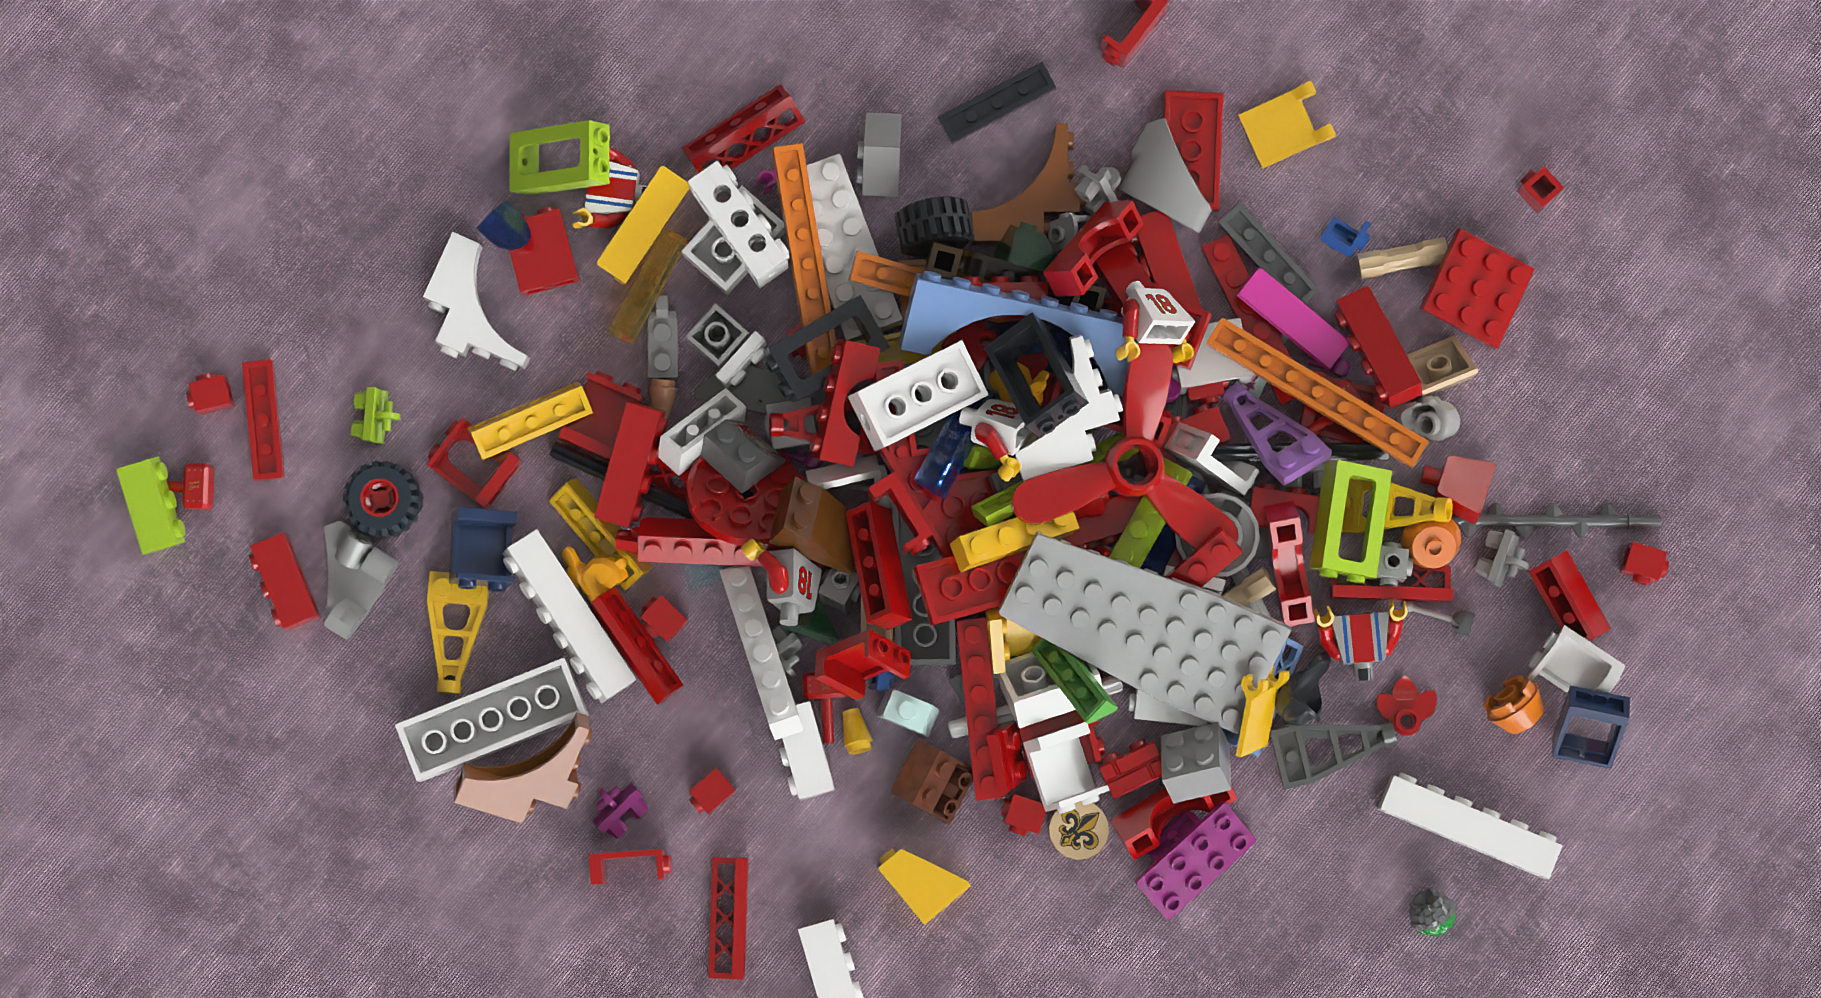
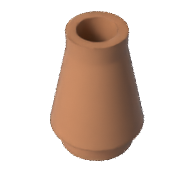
[648,378,678,422]

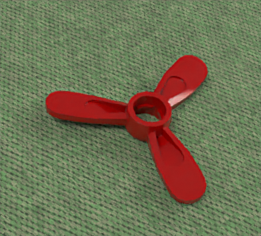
[1011,342,1238,550]

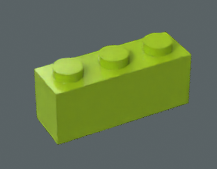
[116,456,186,555]

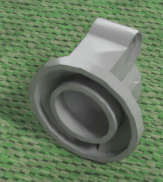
[1175,488,1260,577]

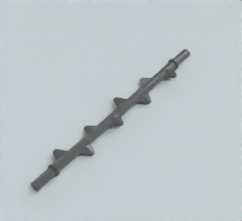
[1362,503,1661,539]

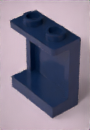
[449,507,517,592]

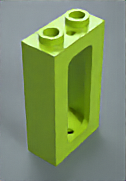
[509,120,610,196]
[1309,460,1392,583]

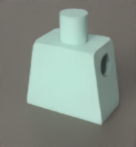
[876,688,939,738]

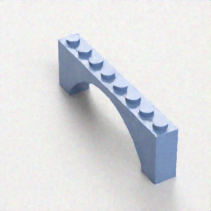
[899,271,1138,396]

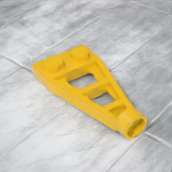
[1341,479,1453,534]
[427,571,489,694]

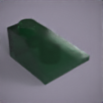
[994,221,1057,272]
[781,596,841,645]

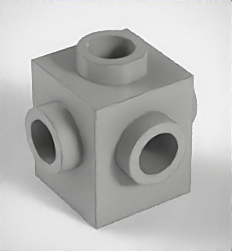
[1048,212,1092,252]
[1367,542,1413,587]
[818,567,861,615]

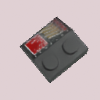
[701,419,786,493]

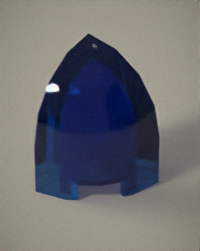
[477,200,531,250]

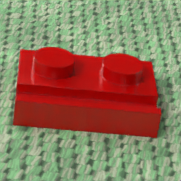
[986,722,1027,793]

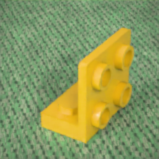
[986,607,1042,674]

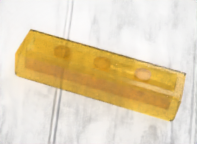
[608,228,689,345]

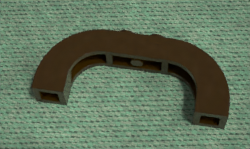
[924,241,1107,312]

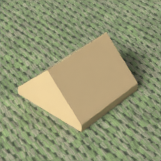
[1407,335,1478,400]

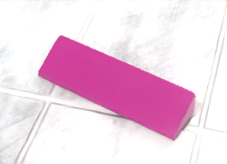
[1237,268,1349,370]

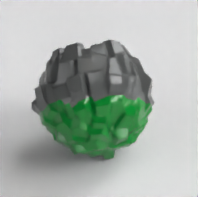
[1409,887,1457,937]

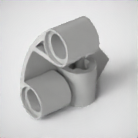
[1119,118,1212,233]
[324,520,399,640]

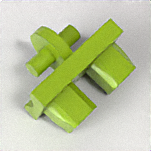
[351,387,401,444]

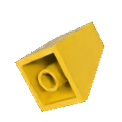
[878,848,971,925]

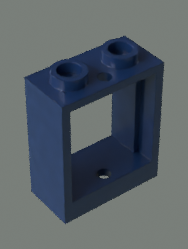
[1552,685,1630,769]

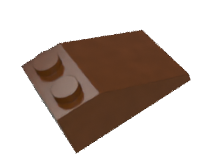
[769,477,855,575]

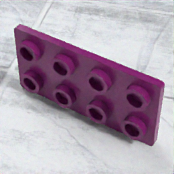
[1134,801,1256,921]

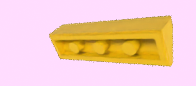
[548,478,652,591]

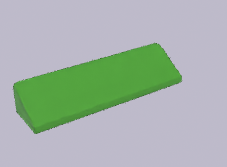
[1031,638,1118,724]

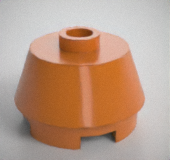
[1401,512,1461,569]
[1483,675,1544,734]

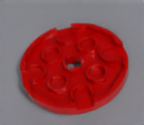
[686,449,804,546]

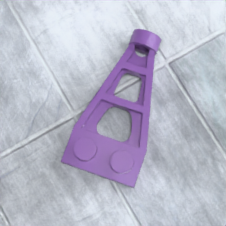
[1223,383,1332,486]

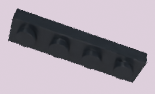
[938,62,1056,145]

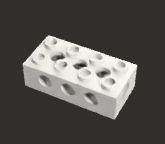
[688,161,790,289]
[848,340,989,451]

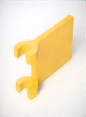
[1238,81,1336,169]
[1236,666,1290,757]

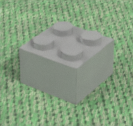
[1161,722,1231,803]

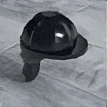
[1275,652,1331,726]

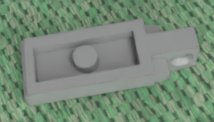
[648,295,678,379]

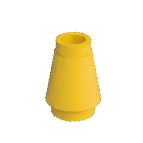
[842,708,873,755]

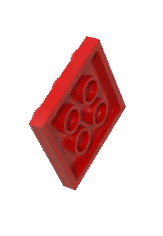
[1419,228,1535,349]

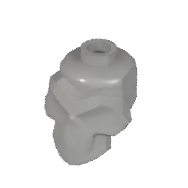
[1397,396,1460,441]

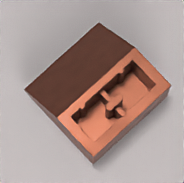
[890,739,973,824]

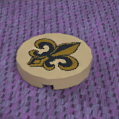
[1049,801,1109,860]

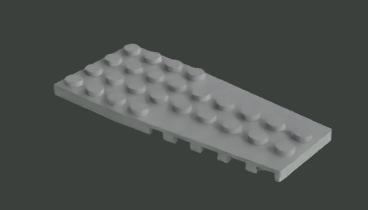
[998,531,1291,734]

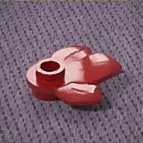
[941,321,999,372]
[1377,676,1437,736]

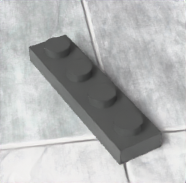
[1218,202,1320,304]

